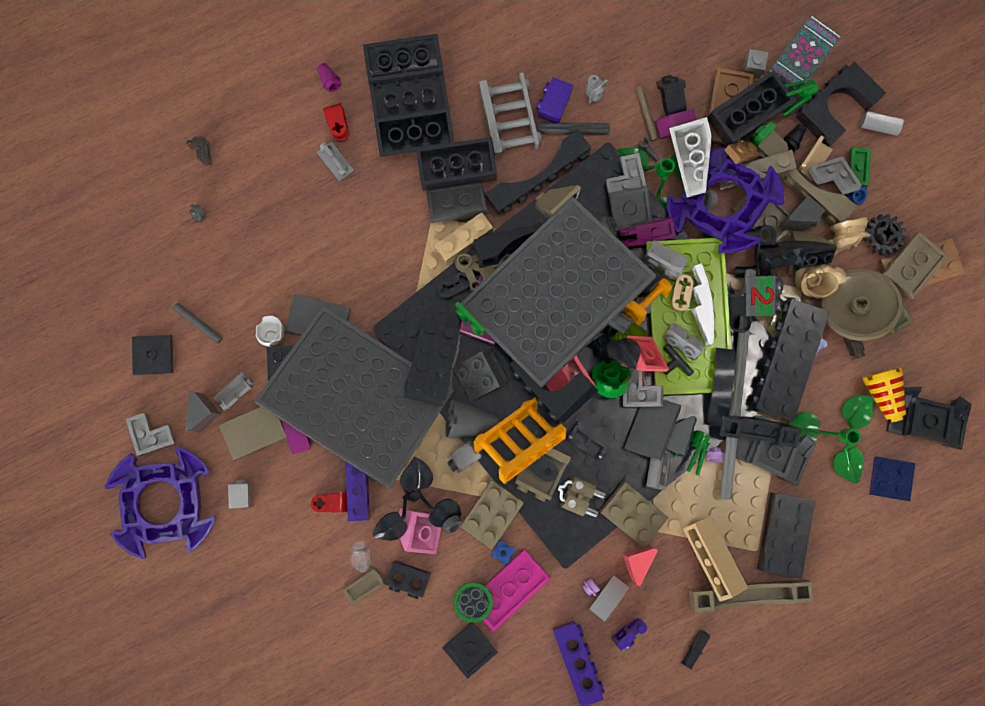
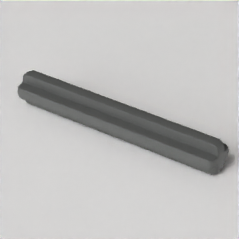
[536,123,610,135]

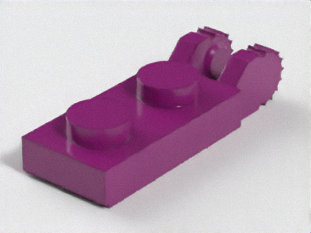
[620,217,676,247]

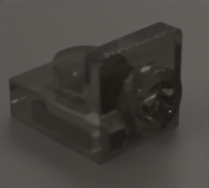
[187,137,212,166]
[843,338,865,360]

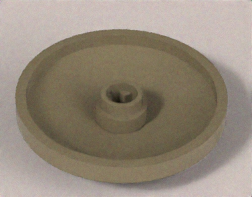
[821,269,903,341]

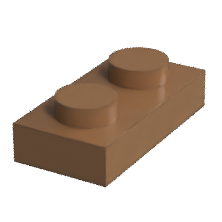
[725,141,760,164]

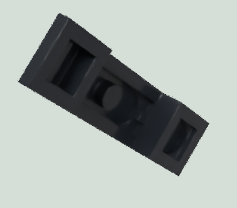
[706,347,736,426]
[719,416,802,448]

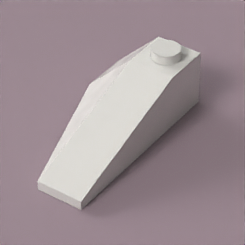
[669,117,712,198]

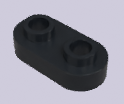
[527,455,558,482]

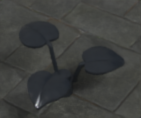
[591,311,641,369]
[372,457,462,541]

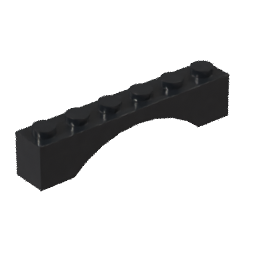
[485,130,591,216]
[473,223,544,268]

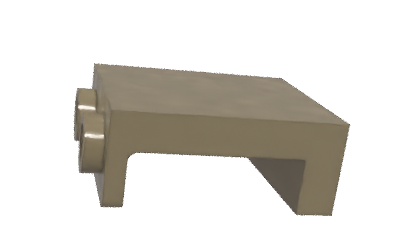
[514,448,571,502]

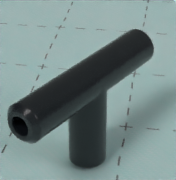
[662,343,694,376]

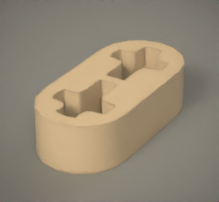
[671,275,693,312]

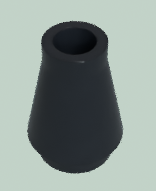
[783,124,807,152]

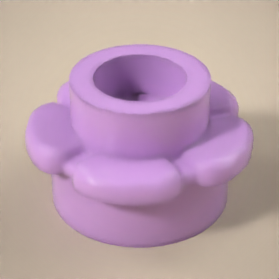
[706,448,725,463]
[583,578,600,596]

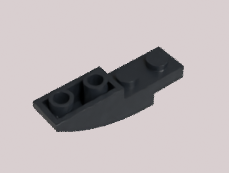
[759,241,837,270]

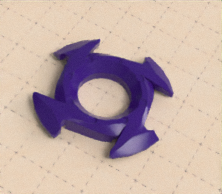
[667,148,784,253]
[105,447,216,559]

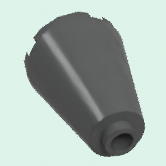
[445,399,501,438]

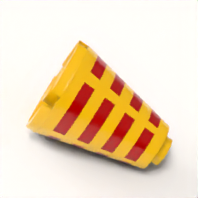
[862,367,906,422]

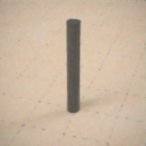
[173,303,223,343]

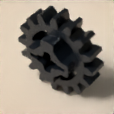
[863,214,907,256]

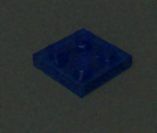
[869,457,915,501]

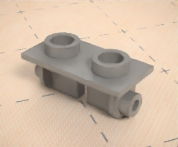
[585,75,608,105]
[317,141,354,182]
[662,323,705,360]
[213,372,255,411]

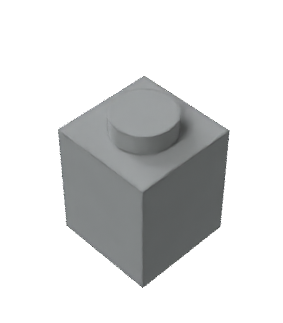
[742,49,768,78]
[228,480,253,508]

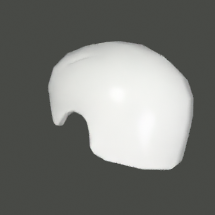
[256,315,285,347]

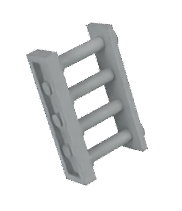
[479,73,542,159]

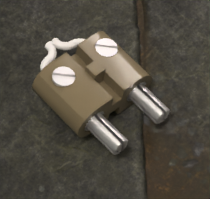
[558,475,605,517]

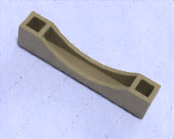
[757,131,857,225]
[688,579,814,612]

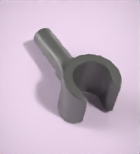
[638,137,659,162]

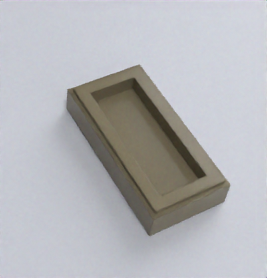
[342,567,386,606]

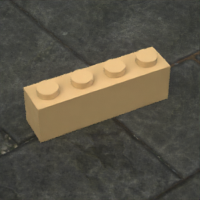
[683,515,748,601]

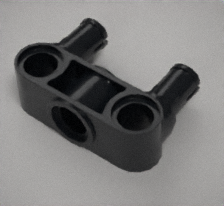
[735,225,777,278]

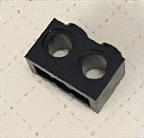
[385,560,431,599]

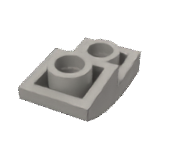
[589,575,629,622]

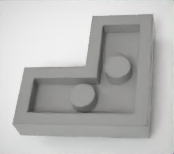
[605,153,647,196]
[808,157,862,195]
[623,368,663,407]
[126,413,176,456]

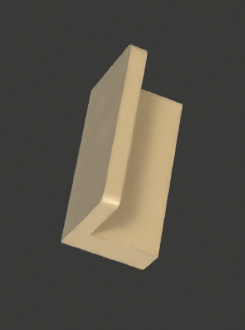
[797,135,833,182]

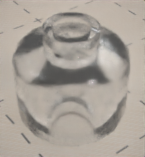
[347,541,375,572]

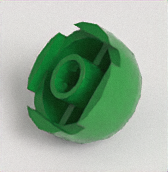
[592,361,631,398]

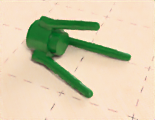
[783,79,818,116]
[673,430,711,475]

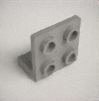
[642,240,688,280]

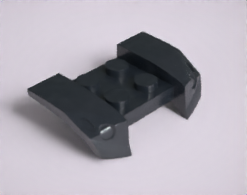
[886,387,972,450]

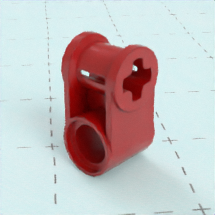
[323,103,349,142]
[311,492,348,513]

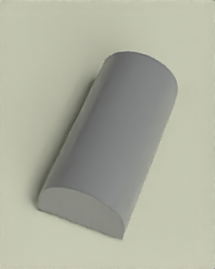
[859,111,904,136]
[646,450,671,490]

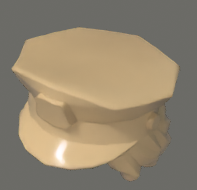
[828,217,871,256]
[795,264,846,298]

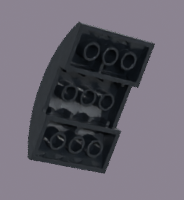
[363,34,454,157]

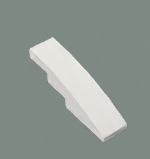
[691,263,714,346]

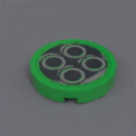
[453,582,493,623]

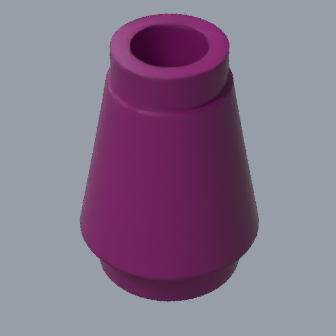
[317,63,341,92]

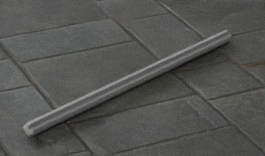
[720,269,756,500]

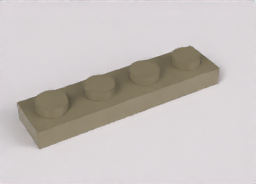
[719,150,797,191]

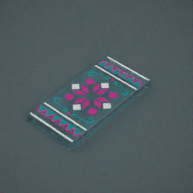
[767,15,841,90]

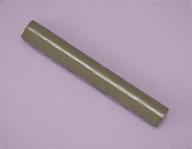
[636,86,658,141]

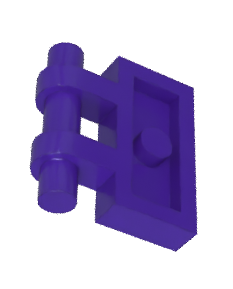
[611,618,647,651]

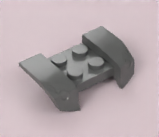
[736,416,816,486]

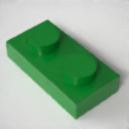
[750,121,776,147]
[849,147,871,187]

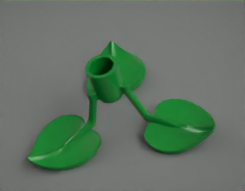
[617,147,683,212]
[788,395,874,484]

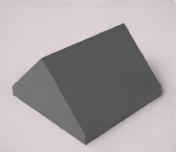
[186,391,221,432]

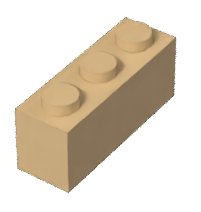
[435,212,493,265]

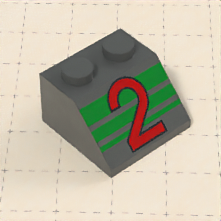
[746,275,783,316]

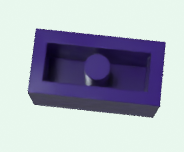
[536,77,574,123]

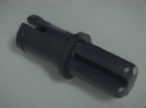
[681,630,710,670]

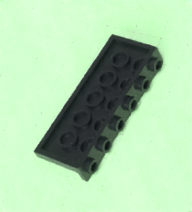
[751,297,830,422]

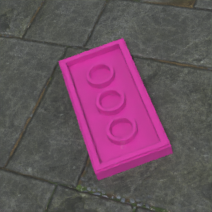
[483,549,551,632]

